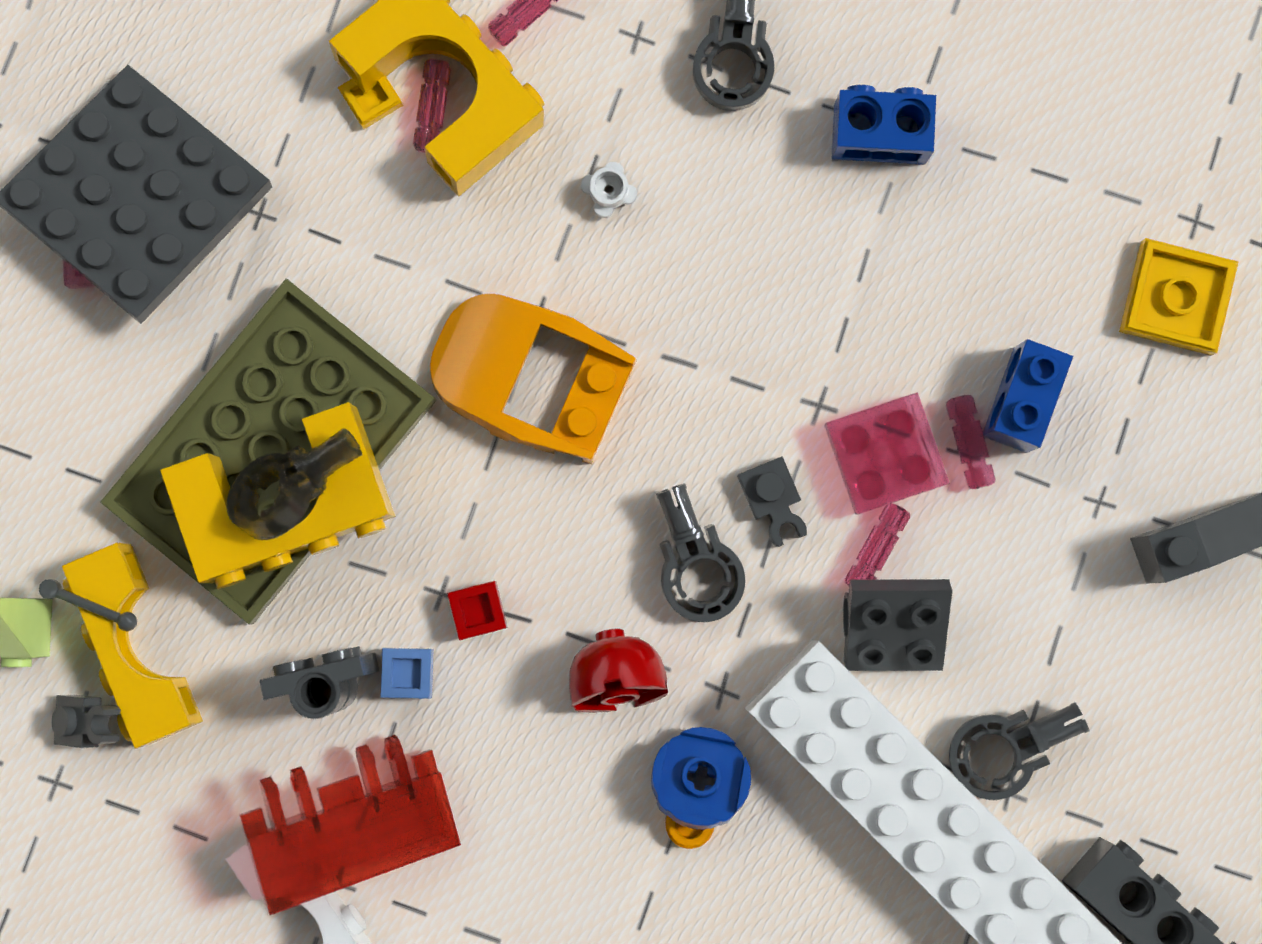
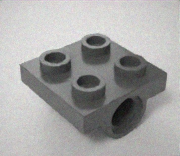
[843,579,952,671]
[259,646,379,719]

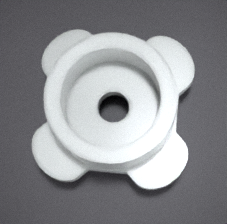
[581,162,637,218]

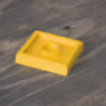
[1119,238,1239,356]

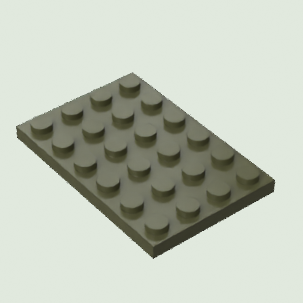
[100,278,437,624]

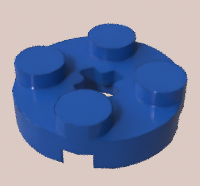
[651,727,751,829]

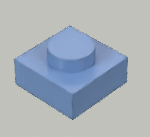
[381,648,434,699]

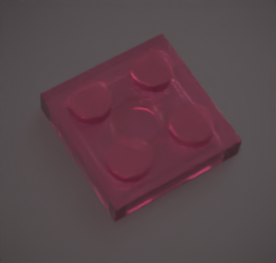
[824,392,950,515]

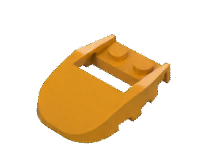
[430,294,637,464]

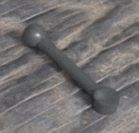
[39,579,137,632]

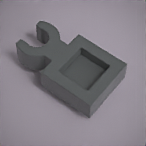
[737,456,807,547]
[52,695,121,748]

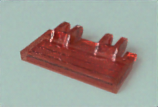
[239,734,461,915]

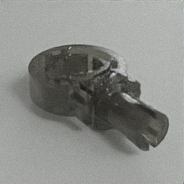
[226,428,362,540]

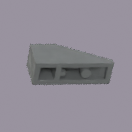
[1130,493,1262,584]

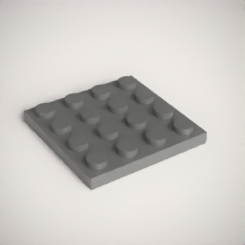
[0,65,272,324]

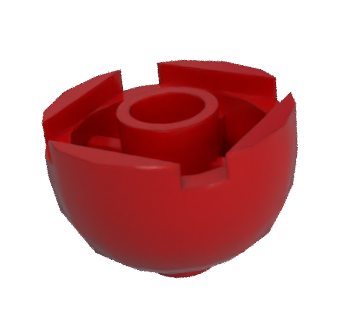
[569,629,668,713]

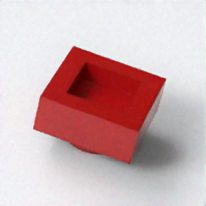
[447,581,508,640]

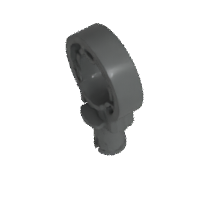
[693,0,774,111]
[656,483,745,622]
[949,702,1090,800]

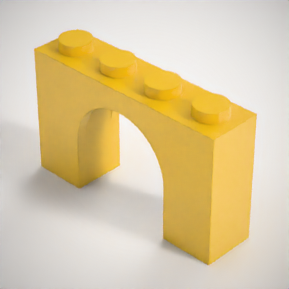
[329,0,544,197]
[160,402,396,589]

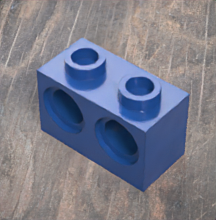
[831,85,936,165]
[982,339,1073,453]

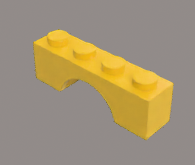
[62,542,203,749]

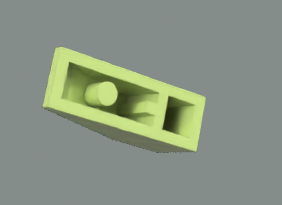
[0,598,52,667]

